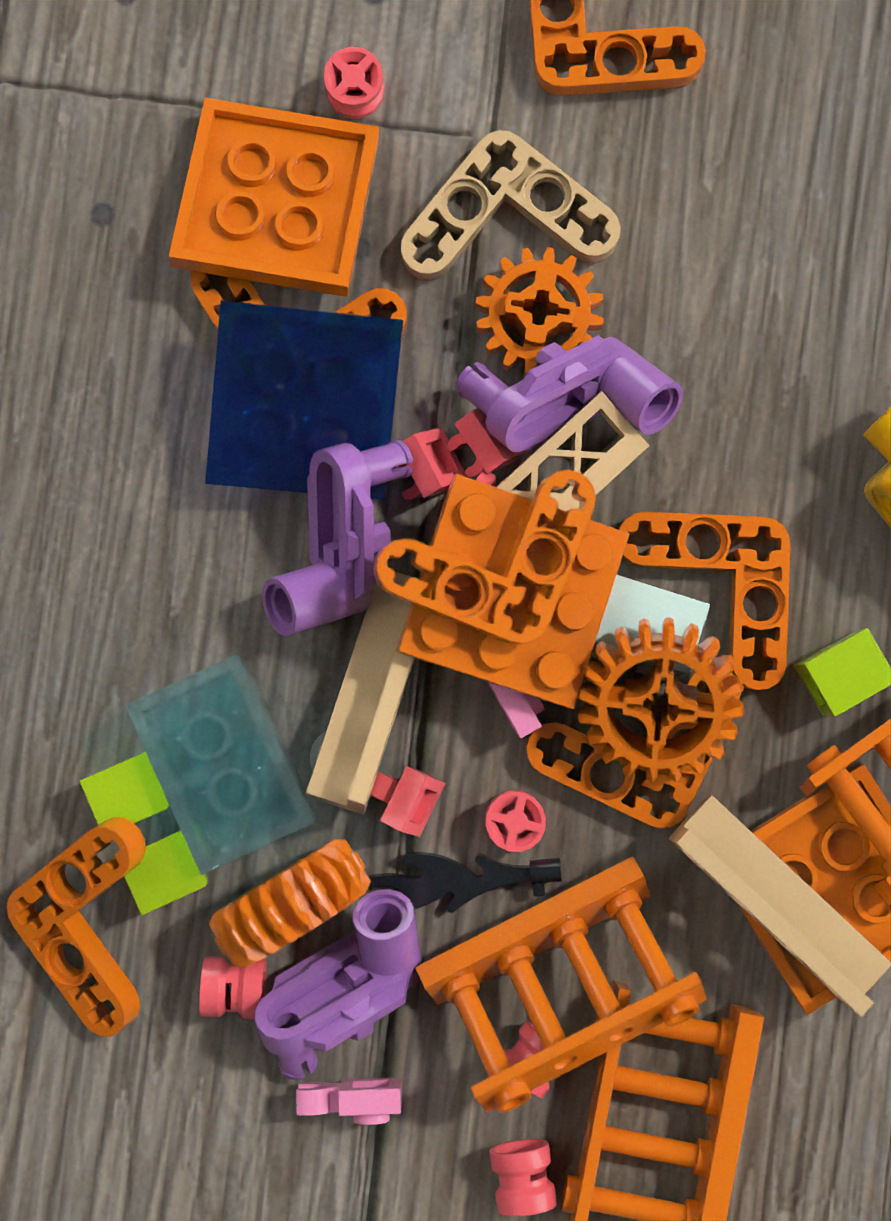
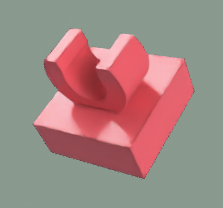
[447,409,529,478]
[398,427,467,500]
[371,766,446,837]

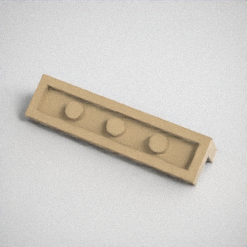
[496,391,650,511]
[306,572,419,815]
[668,794,891,1017]

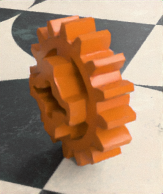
[475,247,604,376]

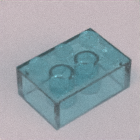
[125,654,319,875]

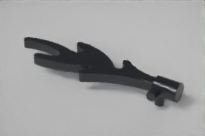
[368,852,562,913]

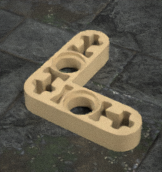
[401,130,621,280]

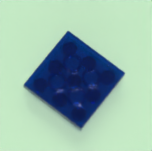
[205,300,403,500]

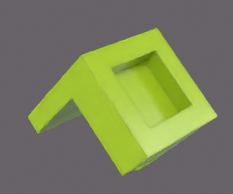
[794,628,891,717]
[80,750,171,825]
[124,826,208,915]

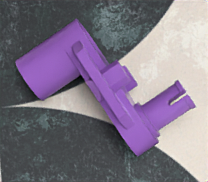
[456,335,683,452]
[262,440,413,637]
[255,889,423,1080]

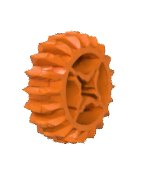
[577,617,744,784]
[209,839,371,967]

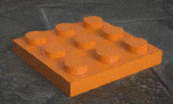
[168,97,380,297]
[396,474,630,709]
[736,763,891,1015]

